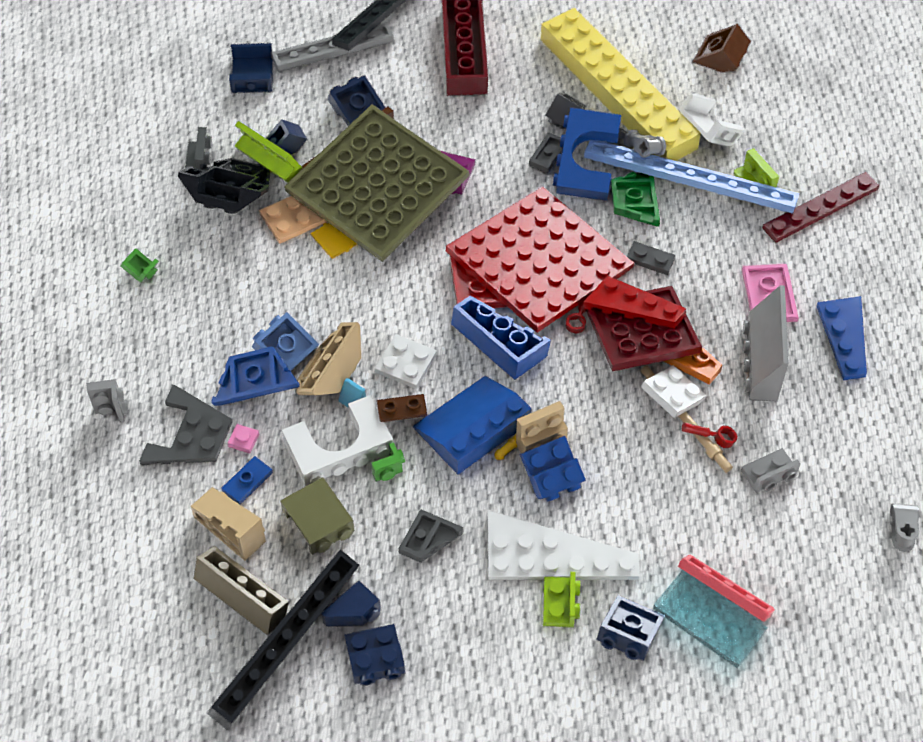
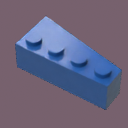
[451,296,551,380]

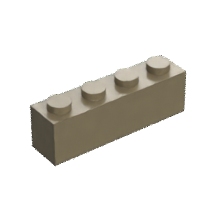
[193,546,289,635]

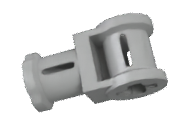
[624,129,666,157]

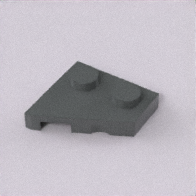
[398,509,463,563]

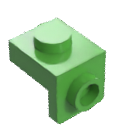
[120,248,159,282]
[371,442,405,481]

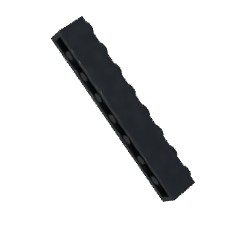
[207,549,360,730]

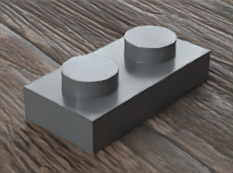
[529,132,563,174]
[627,241,676,275]

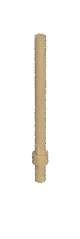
[641,366,733,473]

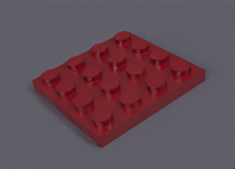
[586,286,702,372]

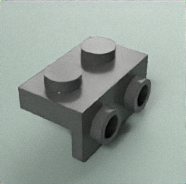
[185,127,212,169]

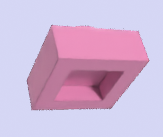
[227,424,260,453]

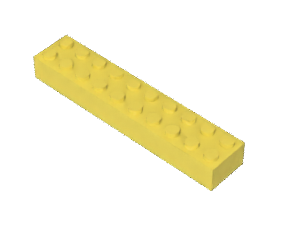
[541,8,701,161]

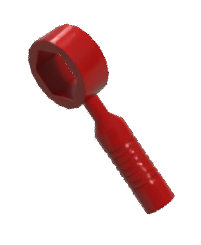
[565,301,586,334]
[681,422,738,448]

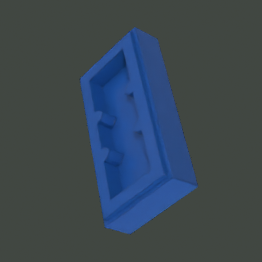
[221,456,273,504]

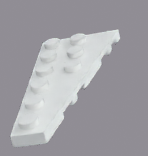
[488,510,640,580]

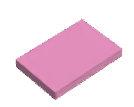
[742,264,799,322]

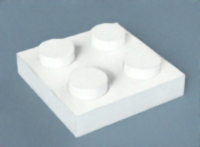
[375,334,437,389]
[641,365,707,418]

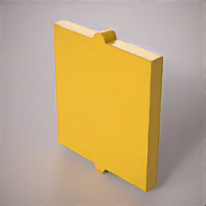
[310,223,358,259]

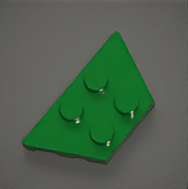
[611,171,660,227]

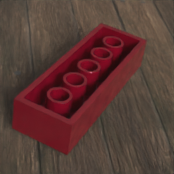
[442,0,488,96]

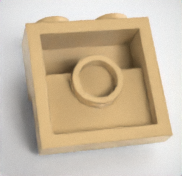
[516,401,568,453]

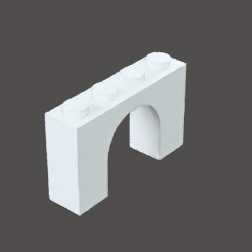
[282,395,393,486]

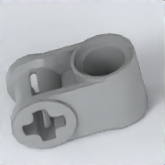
[890,503,919,552]

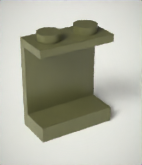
[280,477,355,555]

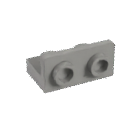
[86,379,128,422]
[741,448,801,493]

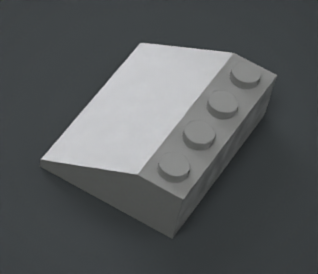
[743,285,789,402]

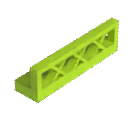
[234,121,303,183]

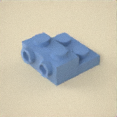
[252,312,319,371]

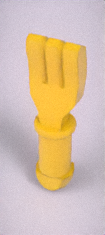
[494,434,517,460]

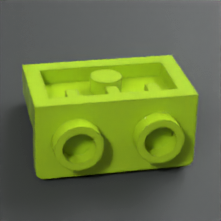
[733,148,779,188]
[543,572,580,627]

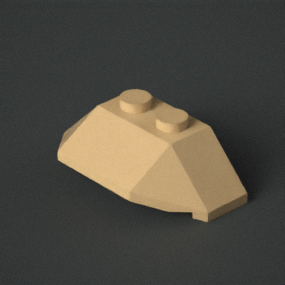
[296,322,361,395]

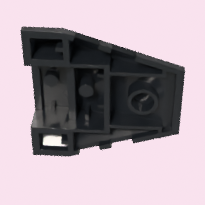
[178,158,270,214]

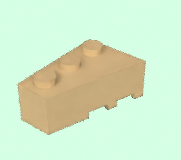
[191,487,266,561]

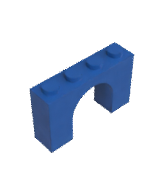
[553,108,621,201]

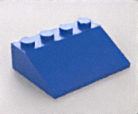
[413,376,532,475]

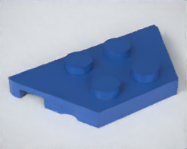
[211,346,300,406]

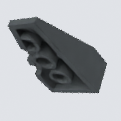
[545,92,628,139]

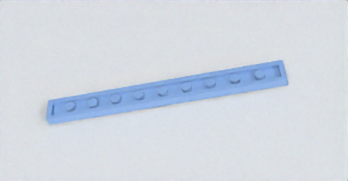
[584,140,799,213]

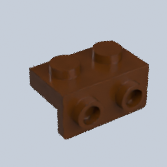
[377,394,427,422]

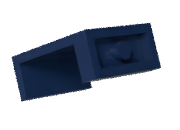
[229,43,273,93]

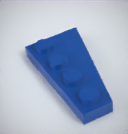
[816,296,867,381]

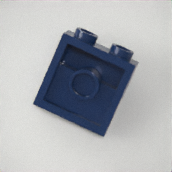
[327,75,386,126]
[596,595,665,661]
[344,624,406,686]

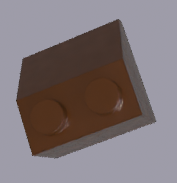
[692,23,751,73]

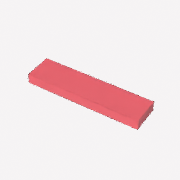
[678,555,775,622]

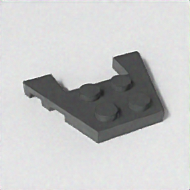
[139,385,232,465]

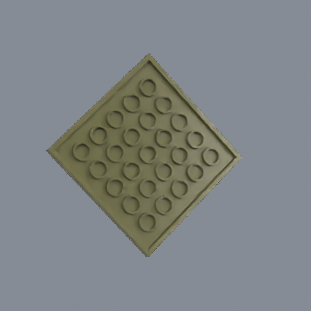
[284,104,469,262]

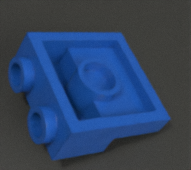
[520,436,586,502]

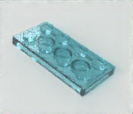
[653,570,768,669]

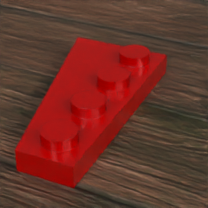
[584,275,687,329]

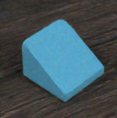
[338,378,366,407]

